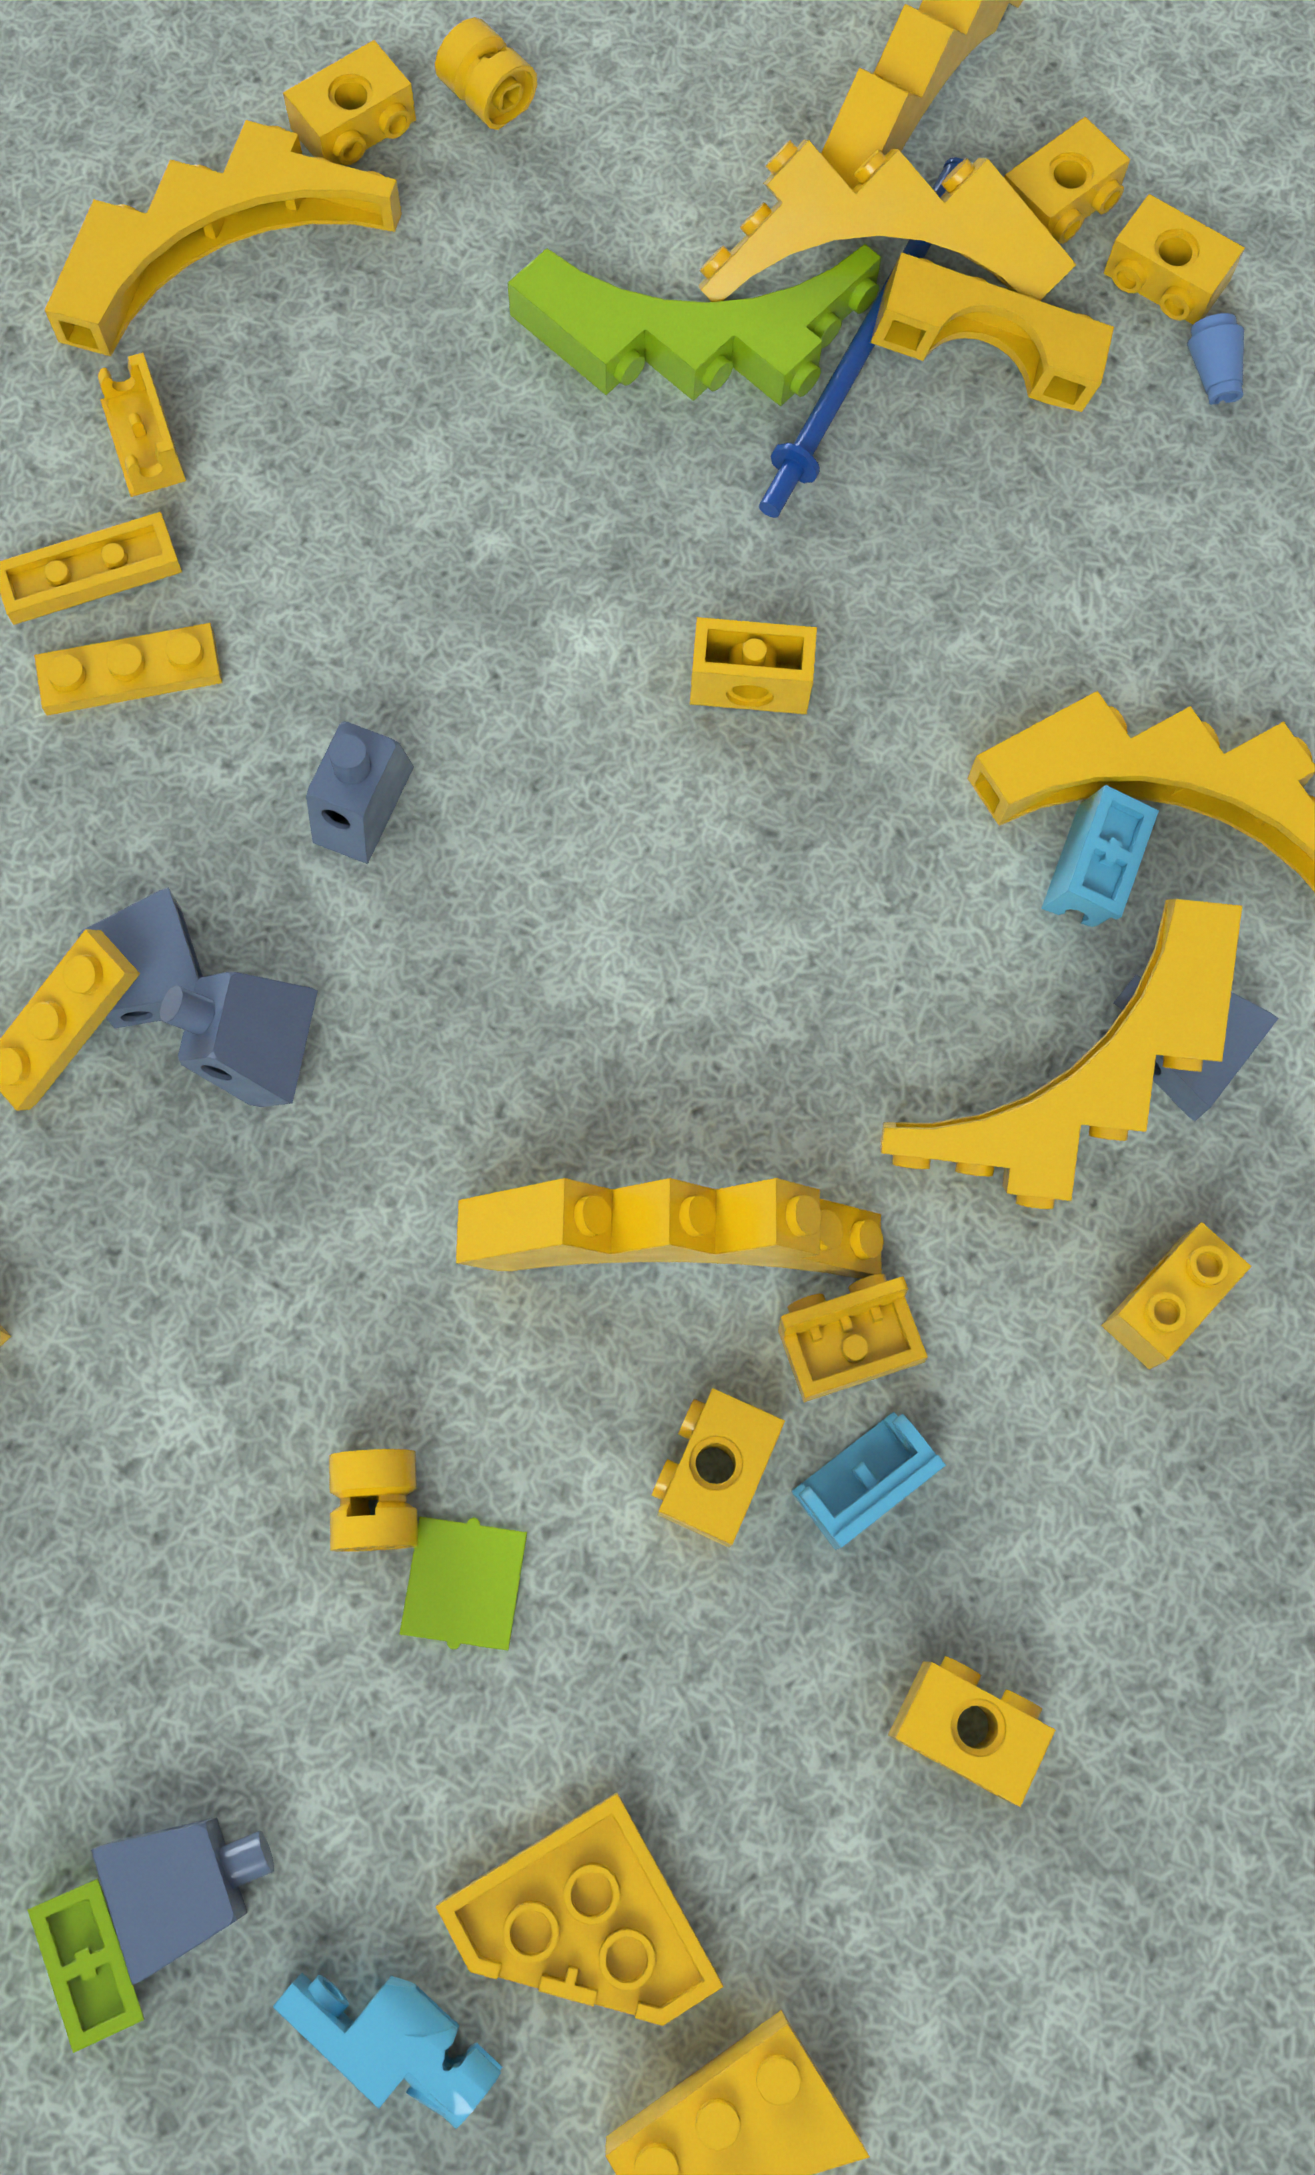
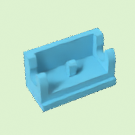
[1041,785,1159,927]
[791,1412,946,1550]

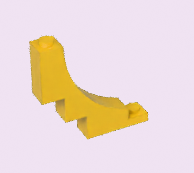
[821,0,1023,189]

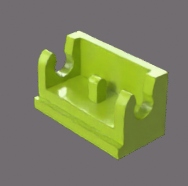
[27,1879,145,2053]

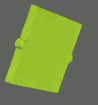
[399,1516,527,1651]

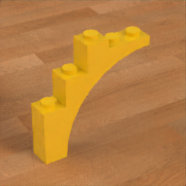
[45,120,402,356]
[698,140,1077,302]
[967,690,1315,892]
[880,899,1242,1209]
[456,1178,884,1278]

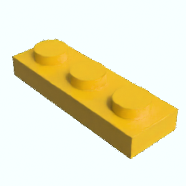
[0,511,182,625]
[34,623,223,715]
[0,929,140,1111]

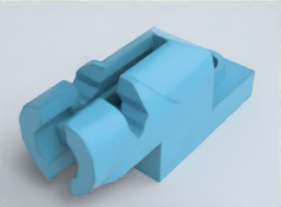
[273,1973,502,2129]

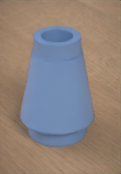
[1187,313,1244,405]

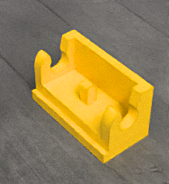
[98,352,186,497]

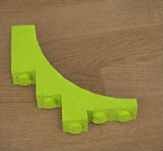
[507,244,881,407]

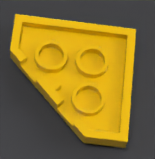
[436,1792,724,2026]

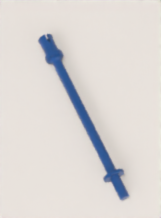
[759,157,964,518]

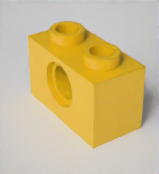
[283,40,416,165]
[1004,117,1130,244]
[1104,194,1245,324]
[690,617,817,714]
[1101,1222,1252,1370]
[651,1388,785,1548]
[888,1656,1056,1807]

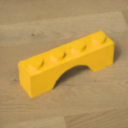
[870,252,1114,412]

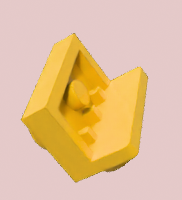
[778,1274,928,1403]

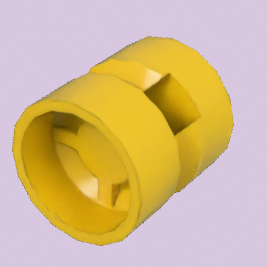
[435,17,538,130]
[329,1449,418,1552]

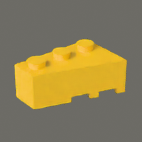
[605,2010,870,2175]

